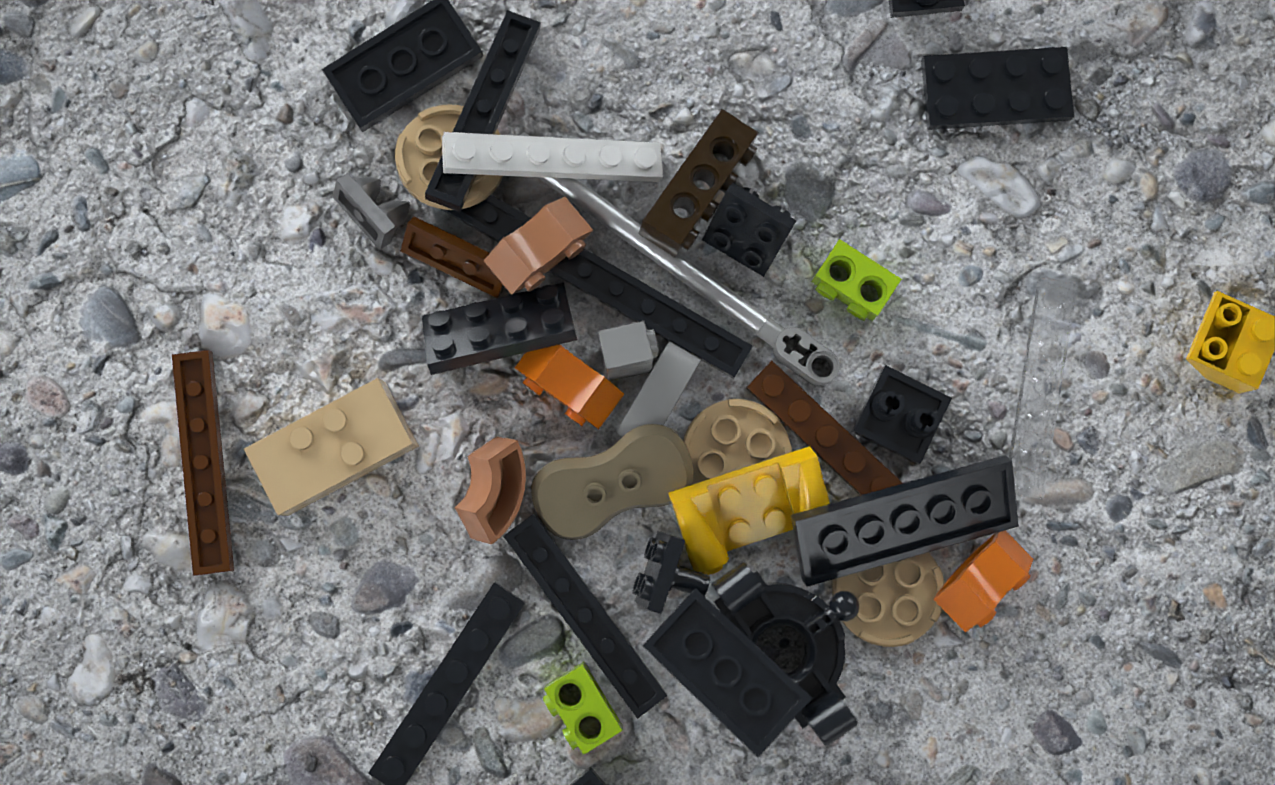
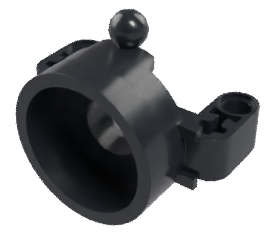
[711,562,860,748]

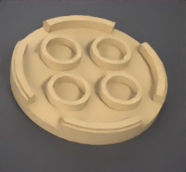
[395,105,503,210]
[683,399,792,485]
[832,552,945,647]

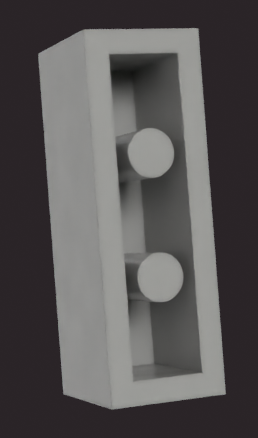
[598,321,658,381]

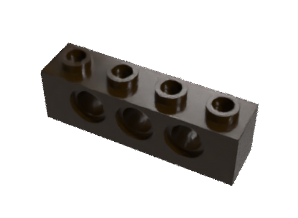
[638,109,759,258]

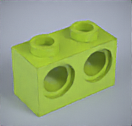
[811,239,902,321]
[542,661,623,755]

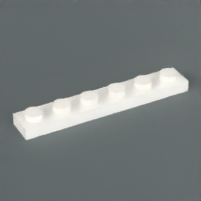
[442,132,663,182]

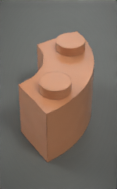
[484,197,593,295]
[455,437,526,545]

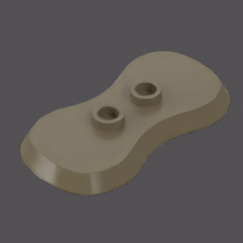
[531,424,694,540]

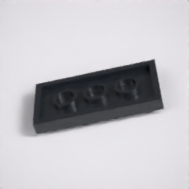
[322,0,484,132]
[921,47,1074,130]
[422,282,577,375]
[642,588,813,758]

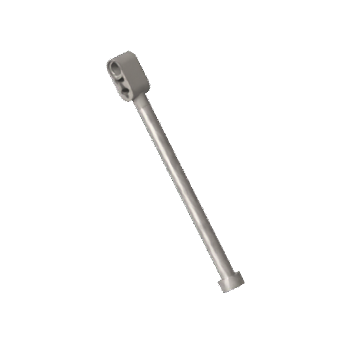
[520,133,840,386]

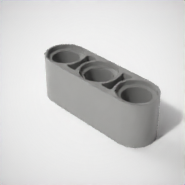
[616,341,702,437]

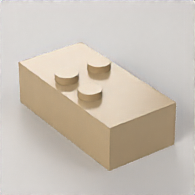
[244,378,419,516]

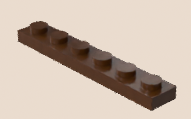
[172,350,234,576]
[746,361,903,495]

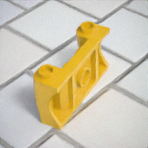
[668,446,830,575]

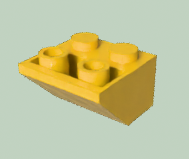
[1186,291,1275,393]

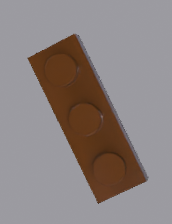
[400,216,505,298]

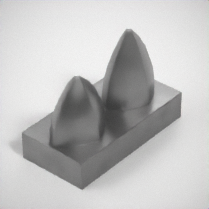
[333,173,410,250]

